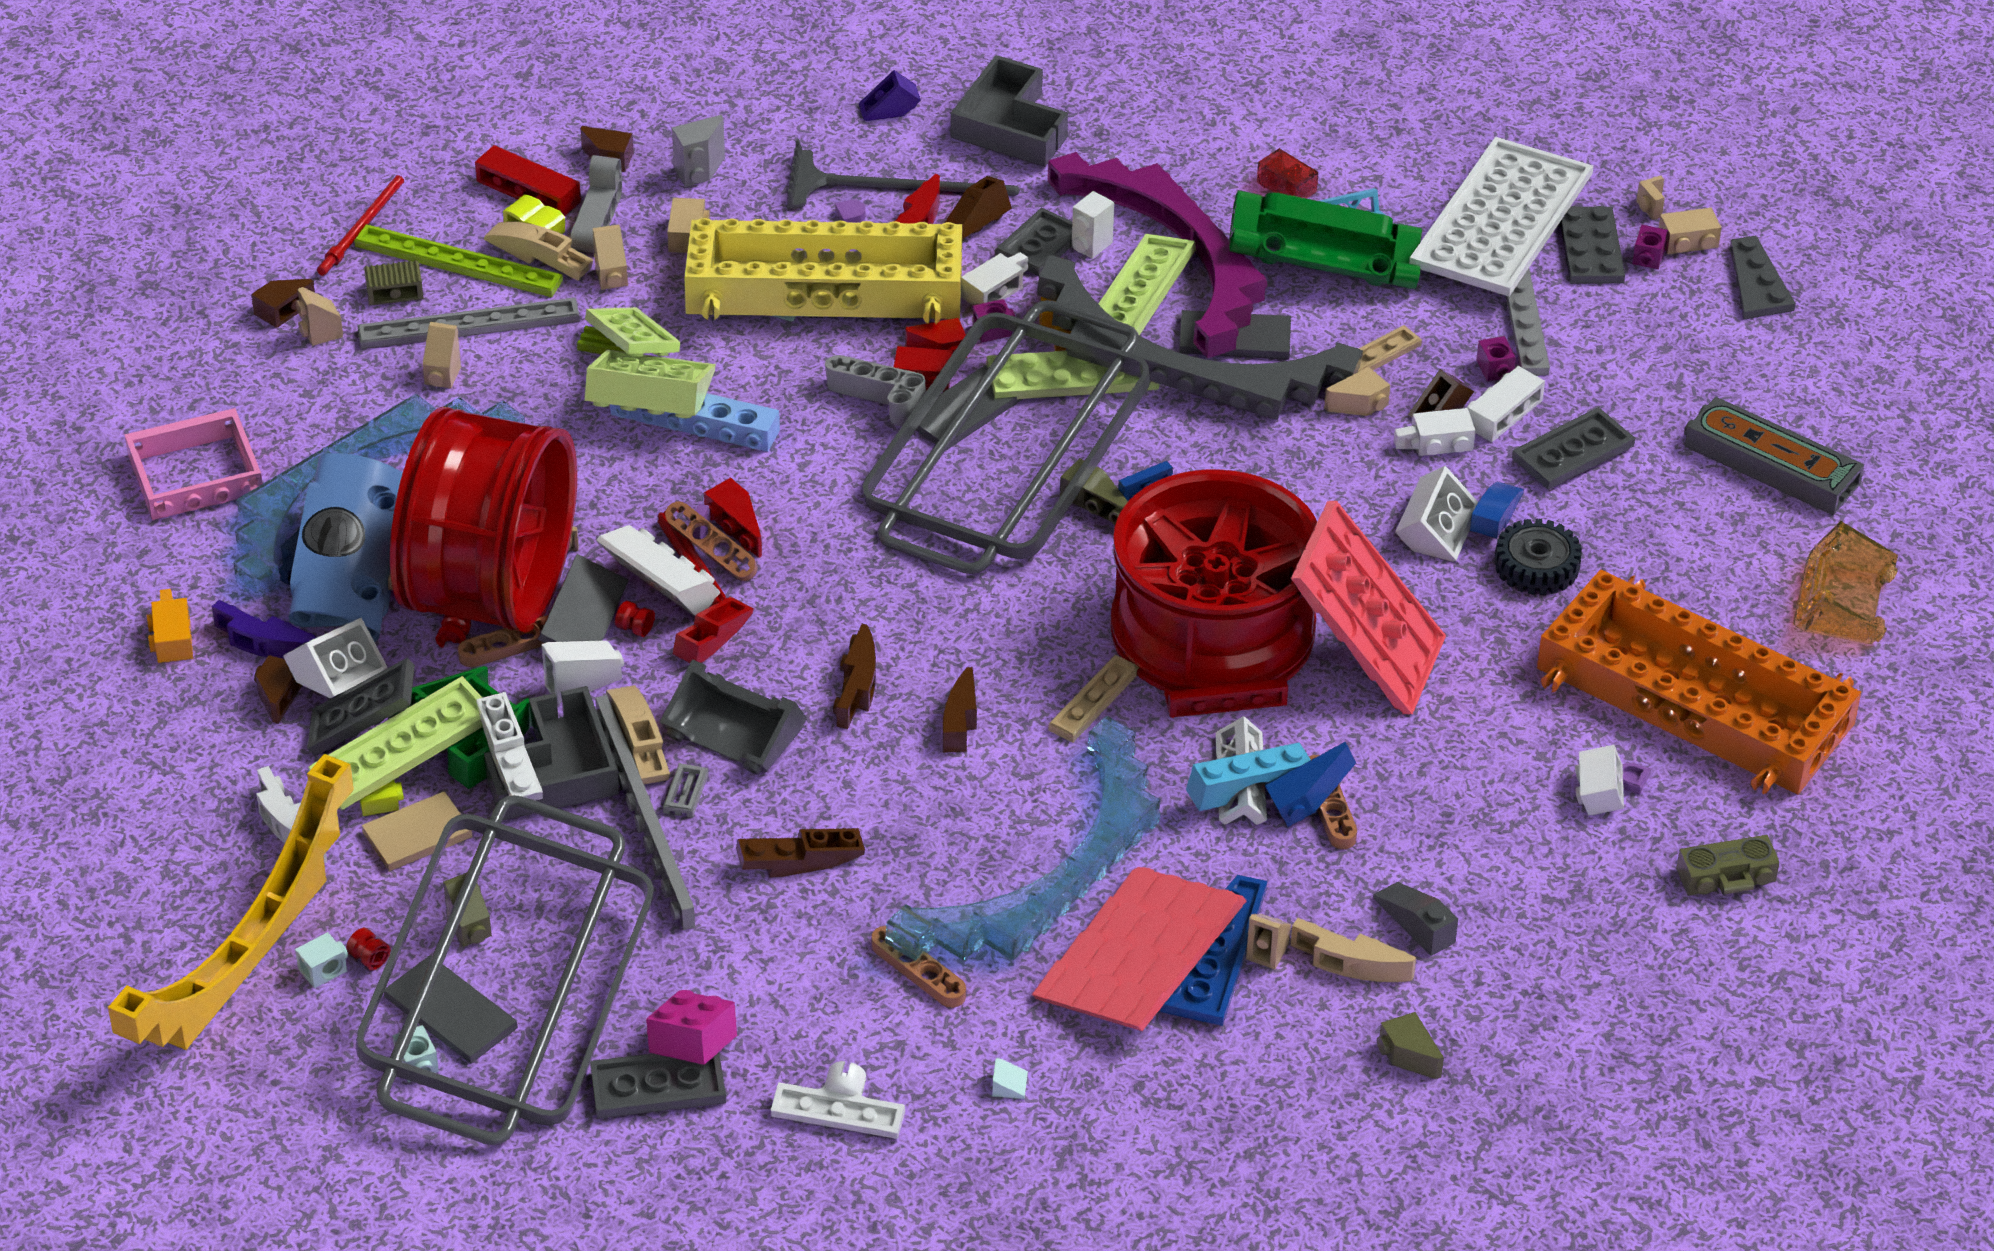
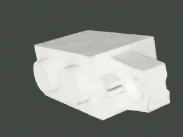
[961,252,1028,305]
[1394,408,1476,456]

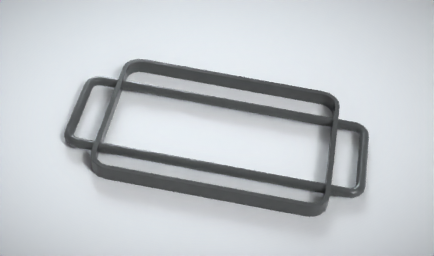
[863,300,1150,574]
[355,795,654,1145]

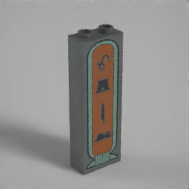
[1684,396,1865,516]

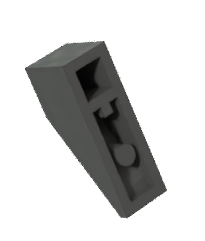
[1373,882,1458,956]

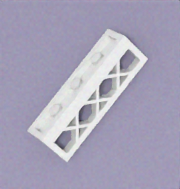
[1215,716,1267,825]

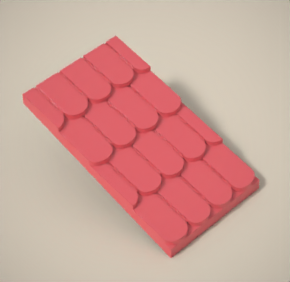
[1291,501,1446,714]
[1032,867,1246,1031]

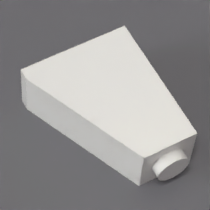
[542,641,624,704]

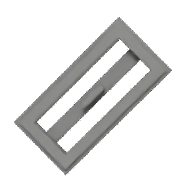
[663,763,709,818]

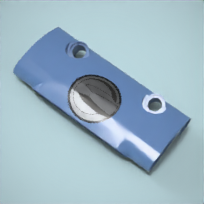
[288,453,403,642]

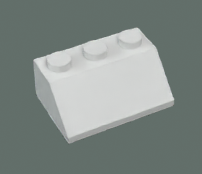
[1395,466,1478,562]
[283,617,388,698]

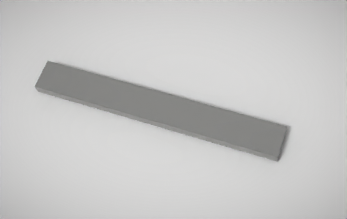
[357,298,580,349]

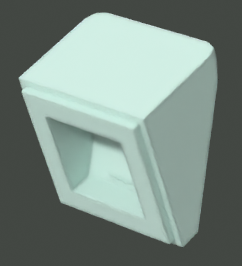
[992,1058,1028,1099]

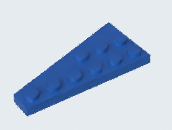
[1158,875,1268,1026]

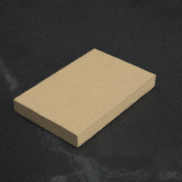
[362,791,473,872]

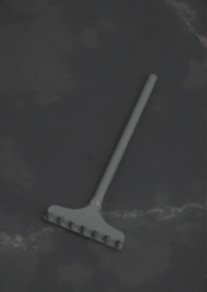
[787,139,1020,209]

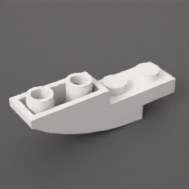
[476,692,543,801]
[257,766,330,863]

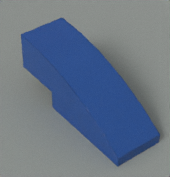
[1470,481,1524,539]

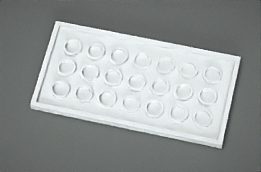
[1409,137,1593,297]

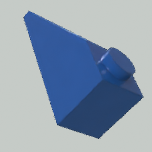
[1265,742,1356,827]

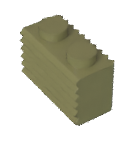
[364,260,424,306]

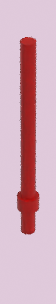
[316,175,404,276]

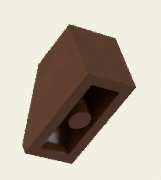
[580,126,634,172]
[251,278,315,328]
[1408,369,1474,417]
[254,655,303,724]

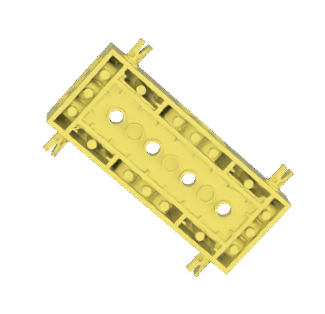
[684,218,962,324]

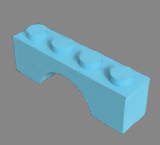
[1186,742,1311,811]

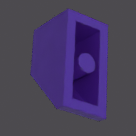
[858,70,921,121]

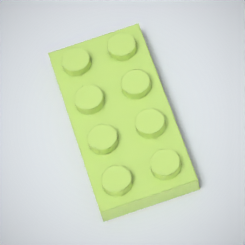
[585,307,680,357]

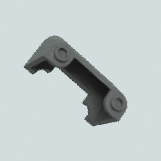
[660,659,807,775]

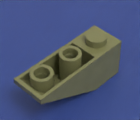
[1060,458,1128,525]

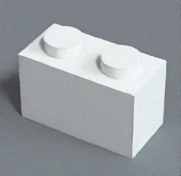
[1072,191,1114,259]
[1575,745,1624,815]

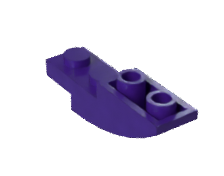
[212,600,317,659]

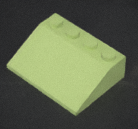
[584,349,716,418]

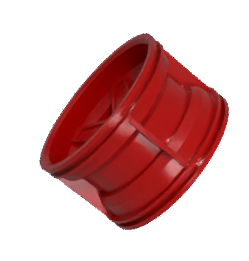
[390,407,577,633]
[1110,469,1317,691]

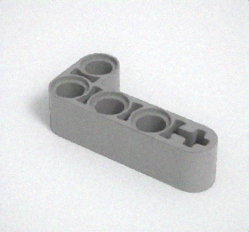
[570,155,622,253]
[825,355,926,426]

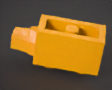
[147,589,194,663]

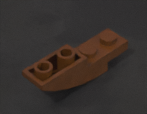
[833,623,876,729]
[736,828,865,878]

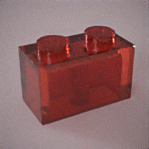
[1257,148,1319,199]

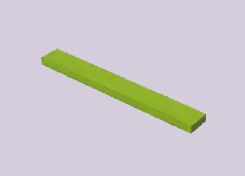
[354,224,563,297]

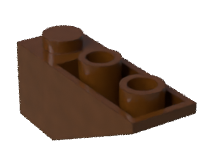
[944,176,1012,241]

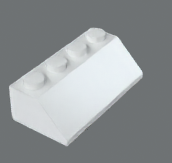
[596,525,720,616]

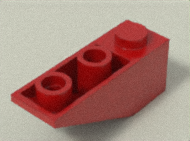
[704,477,762,558]

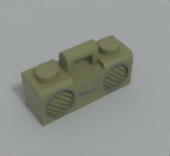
[1676,835,1779,896]

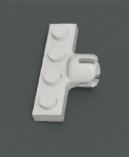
[771,1061,905,1139]

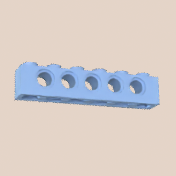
[610,393,780,452]

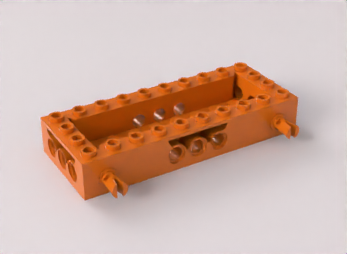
[1537,569,1861,795]

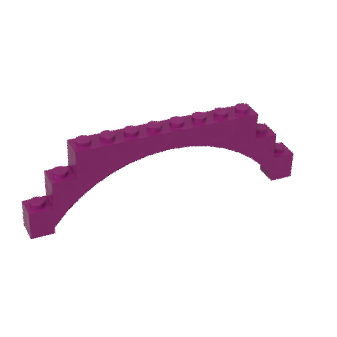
[1047,152,1267,359]

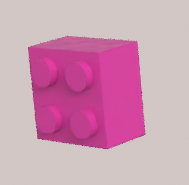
[646,990,737,1065]

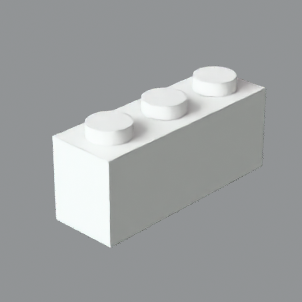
[1467,366,1545,442]

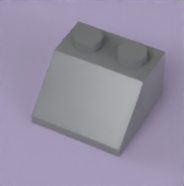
[672,115,725,187]

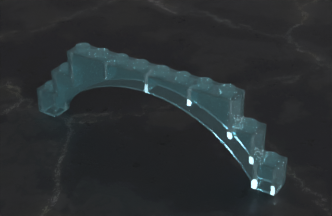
[233,394,525,600]
[885,716,1161,961]

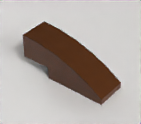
[943,667,977,753]

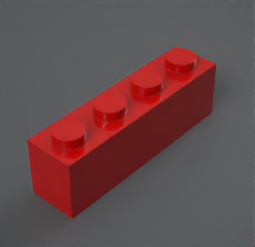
[475,145,581,216]

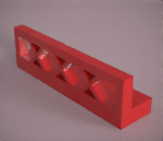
[1164,678,1288,718]

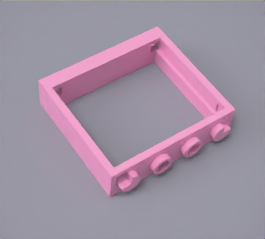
[124,408,264,520]

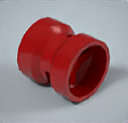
[615,600,655,637]
[435,615,472,650]
[346,927,391,971]

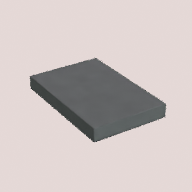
[995,207,1072,276]

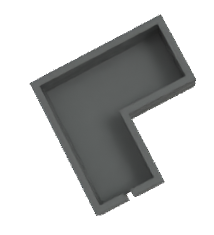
[950,55,1068,167]
[484,686,619,821]

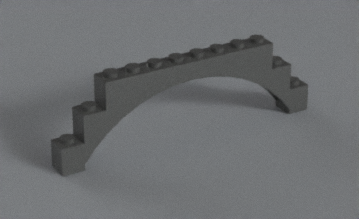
[1037,255,1363,420]

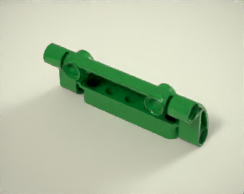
[1229,190,1422,290]

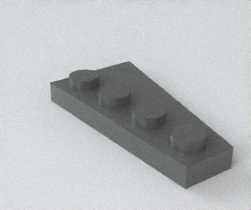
[1730,235,1796,319]

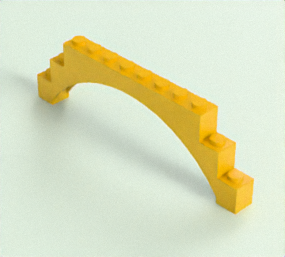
[108,754,354,1050]

